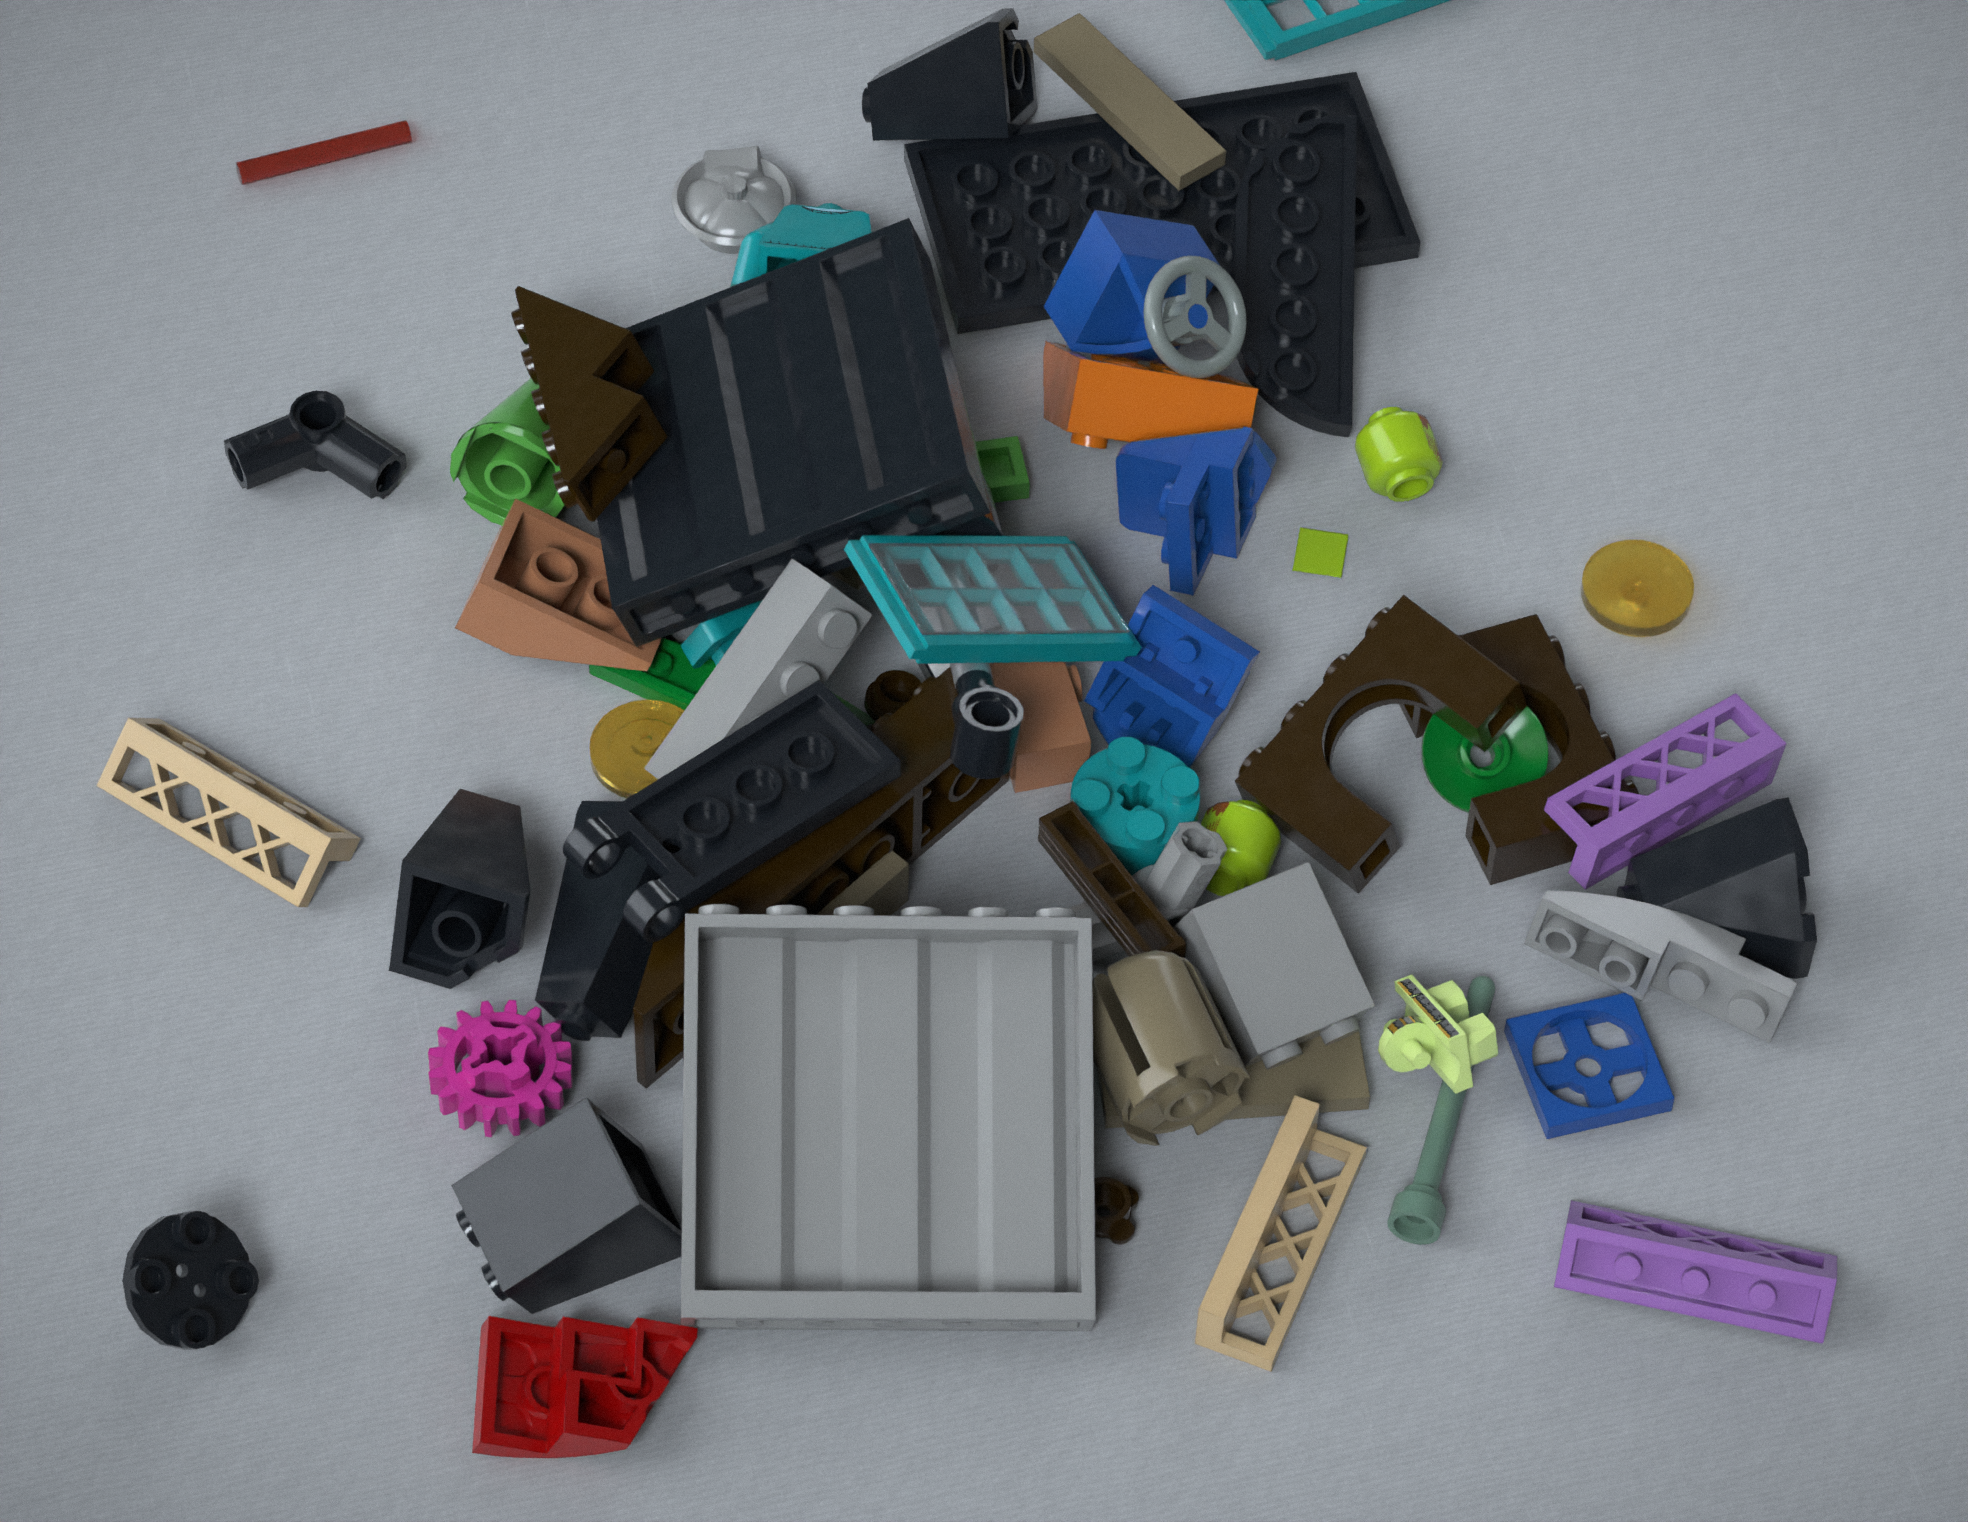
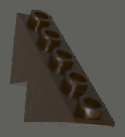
[511,286,668,522]

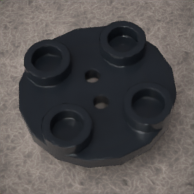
[122,1211,259,1350]

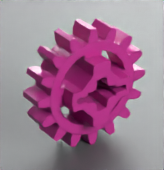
[428,999,573,1137]

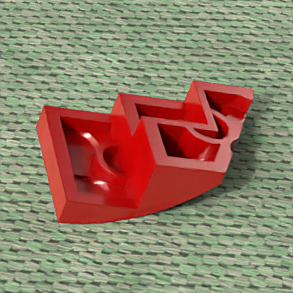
[472,1316,698,1458]

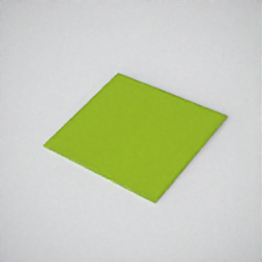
[1292,527,1349,578]

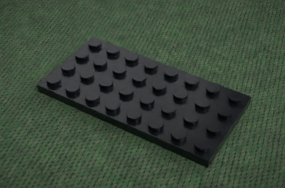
[904,72,1420,334]

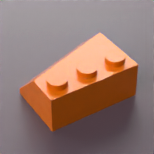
[1043,341,1258,449]

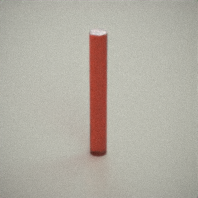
[235,120,412,185]

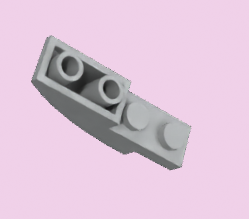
[1524,891,1798,1043]

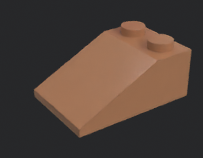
[455,499,661,672]

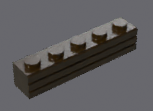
[1038,801,1186,958]

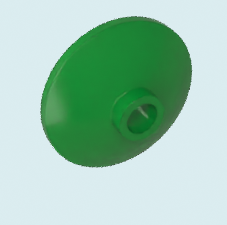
[1421,707,1548,813]

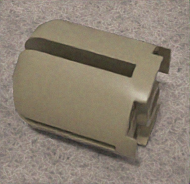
[1092,950,1250,1146]

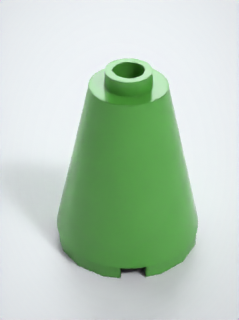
[450,378,565,525]

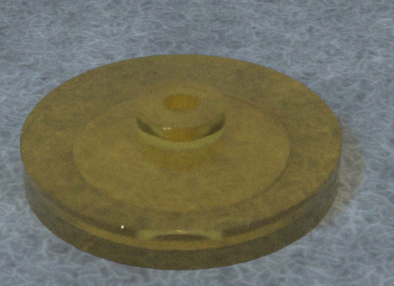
[1581,540,1694,637]
[589,700,684,799]

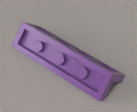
[1544,693,1787,890]
[1554,1200,1837,1344]

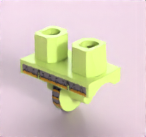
[1378,974,1498,1094]

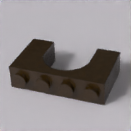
[1235,595,1527,894]
[1399,614,1639,885]

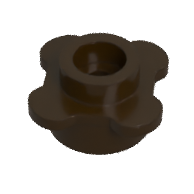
[1094,1177,1139,1245]

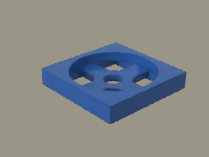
[1504,993,1675,1139]

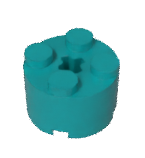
[1070,737,1200,876]

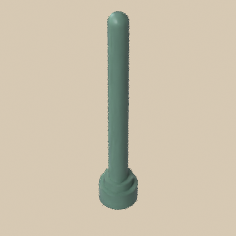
[1387,976,1495,1245]

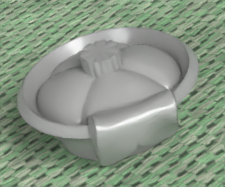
[671,146,797,254]

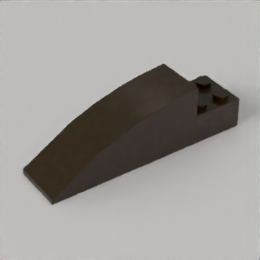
[633,667,1009,1089]

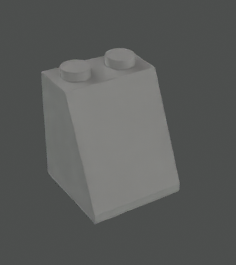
[1173,862,1375,1070]

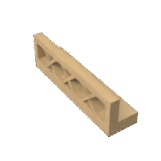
[96,718,361,907]
[1195,1095,1367,1372]

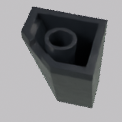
[862,8,1038,141]
[389,789,530,989]
[1617,797,1817,979]

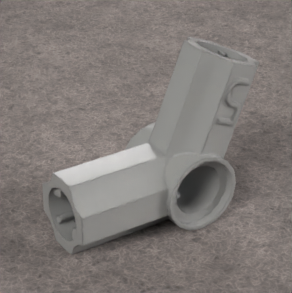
[1068,821,1227,962]

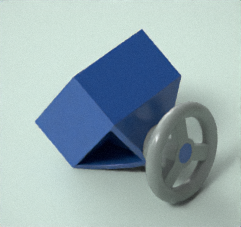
[1044,210,1247,378]

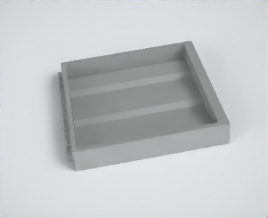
[681,904,1096,1331]

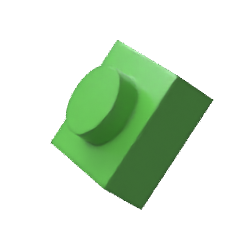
[975,436,1030,503]

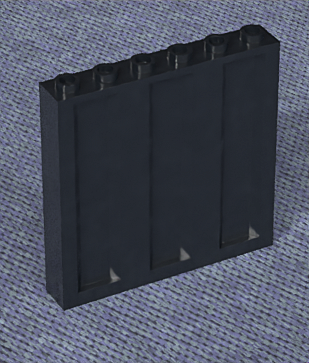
[597,218,991,647]

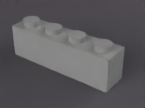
[644,559,872,779]

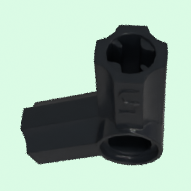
[224,390,407,499]

